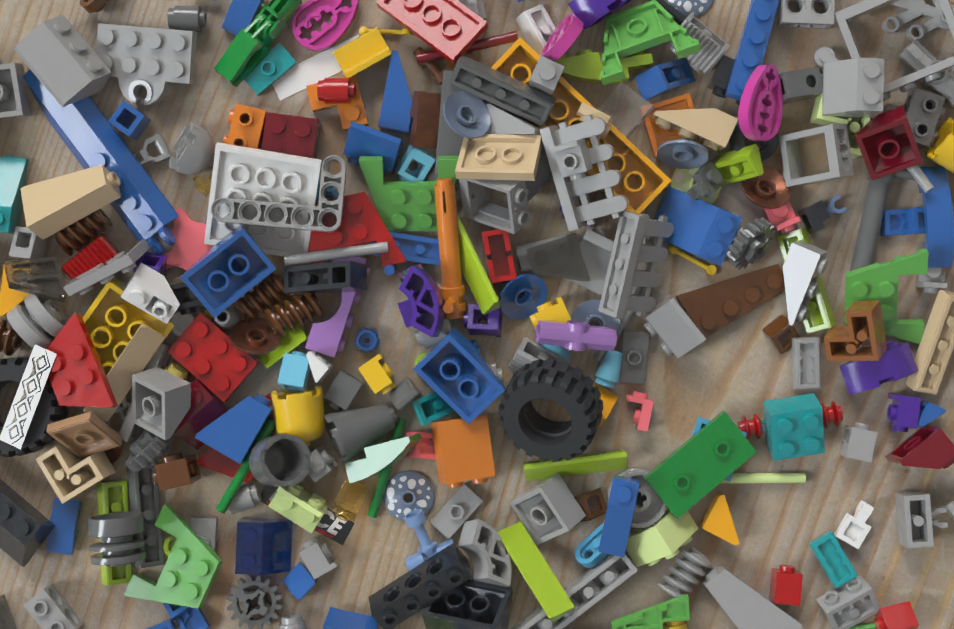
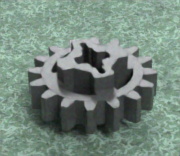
[726,217,775,270]
[125,430,174,473]
[227,573,284,629]

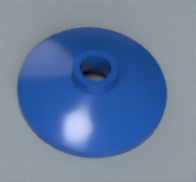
[499,274,547,320]

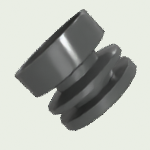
[88,512,147,567]

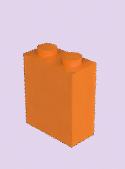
[431,414,496,488]

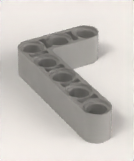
[211,155,347,233]

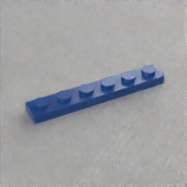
[725,0,779,101]

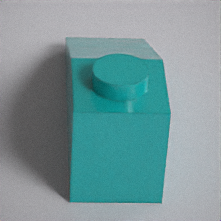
[0,155,28,234]

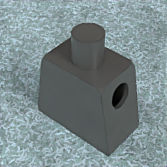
[779,67,823,105]

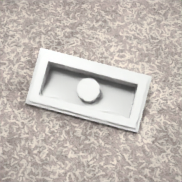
[516,4,556,56]
[306,351,333,383]

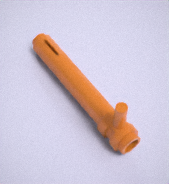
[434,178,467,319]

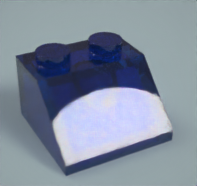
[235,518,293,575]

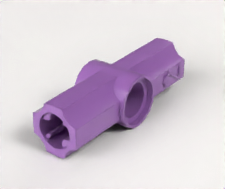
[535,320,617,351]

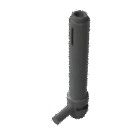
[850,169,916,271]

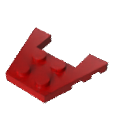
[308,191,406,267]

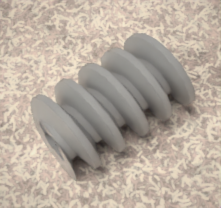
[656,543,712,598]

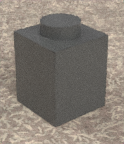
[324,370,364,411]

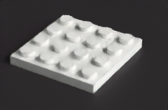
[204,142,322,257]

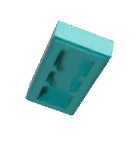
[244,42,297,96]
[808,530,858,589]

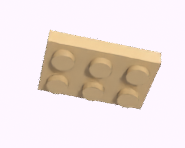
[455,134,543,181]

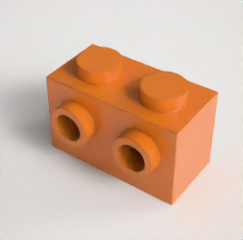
[222,104,267,150]

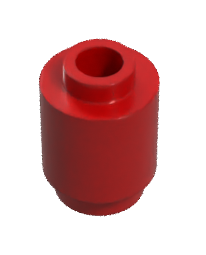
[317,78,356,104]

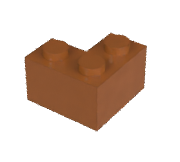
[824,300,887,362]

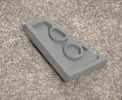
[63,239,150,296]

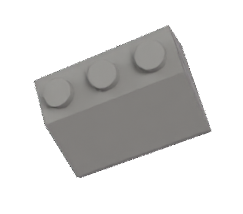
[14,15,112,107]

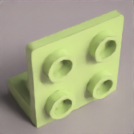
[269,483,329,534]

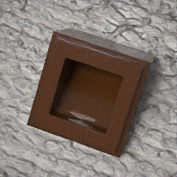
[762,315,800,355]
[574,488,607,522]

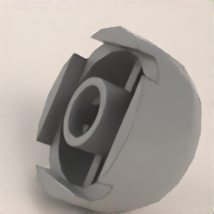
[169,122,215,175]

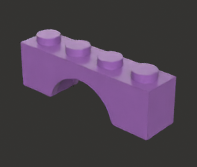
[305,256,371,358]

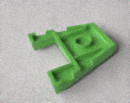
[600,0,701,86]
[359,155,459,232]
[844,248,929,344]
[124,504,223,609]
[611,594,690,629]

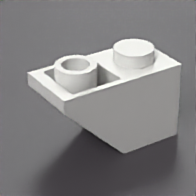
[121,263,180,324]

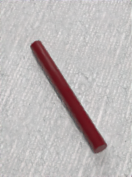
[416,31,518,64]

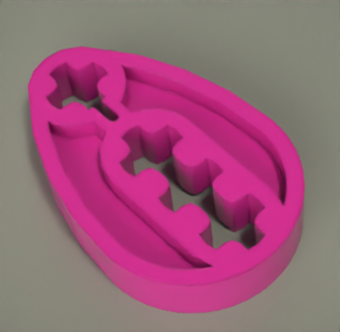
[292,0,359,52]
[541,13,584,62]
[738,65,783,141]

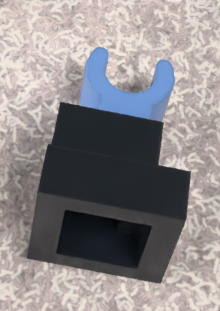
[798,195,847,234]

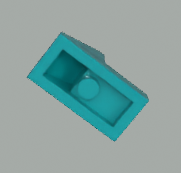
[412,391,455,426]

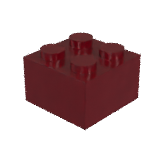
[261,112,321,159]

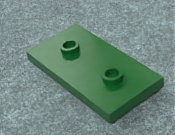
[643,411,757,519]

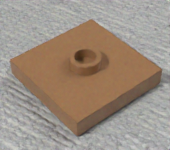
[46,412,123,458]

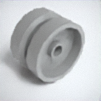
[6,289,69,349]
[607,467,666,528]

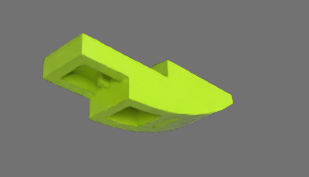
[556,49,653,84]

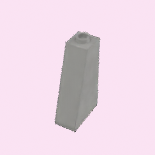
[701,565,802,629]

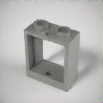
[779,124,854,187]
[459,179,530,234]

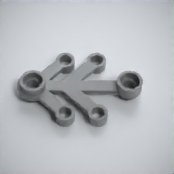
[862,0,954,41]

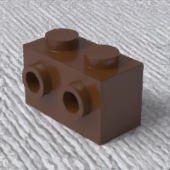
[153,452,201,491]

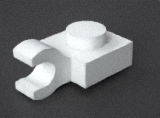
[834,500,874,549]

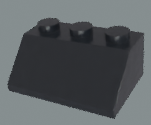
[0,479,55,567]
[422,580,513,629]

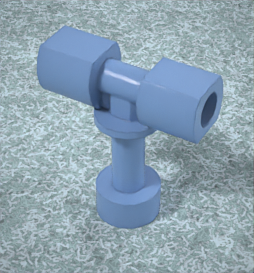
[404,509,455,571]

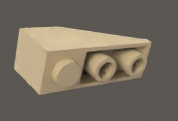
[651,108,738,152]

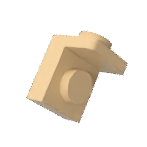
[576,102,612,139]

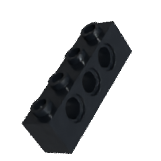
[368,543,472,629]

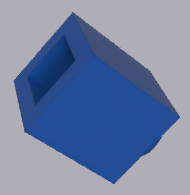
[108,101,151,141]

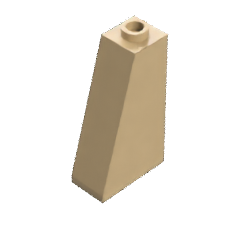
[20,165,121,240]

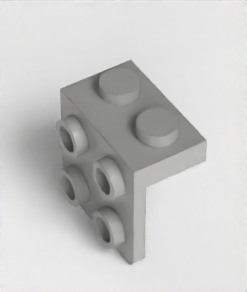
[565,227,614,296]

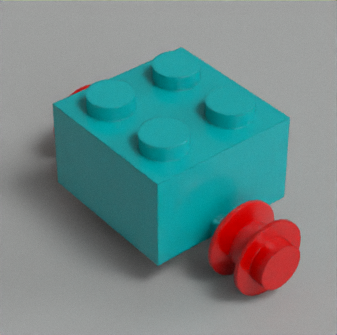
[738,393,843,461]

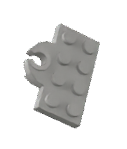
[96,23,197,106]

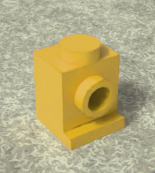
[529,297,571,330]
[358,353,396,395]

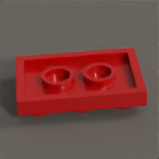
[167,312,260,402]

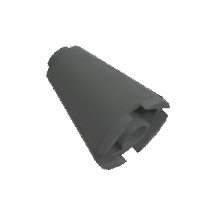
[324,404,398,463]

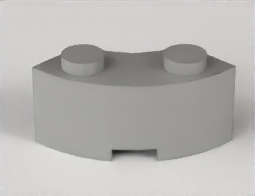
[458,519,512,587]

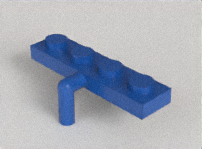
[358,232,440,276]

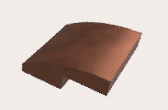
[408,90,441,149]

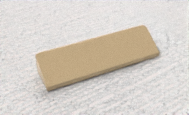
[906,290,954,395]
[83,323,165,422]

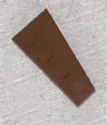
[676,264,785,338]

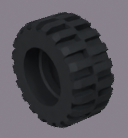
[0,357,68,457]
[498,359,603,462]

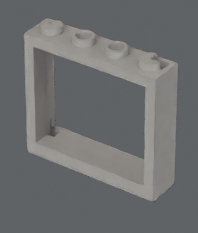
[834,0,954,100]

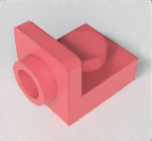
[762,200,801,234]
[626,391,654,432]
[405,432,436,460]

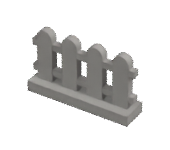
[540,114,629,231]
[598,210,674,319]

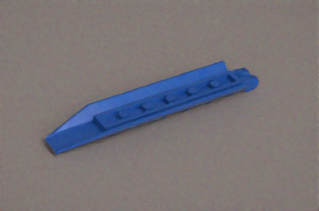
[23,69,179,255]

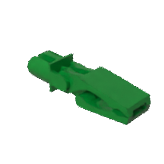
[215,0,303,87]

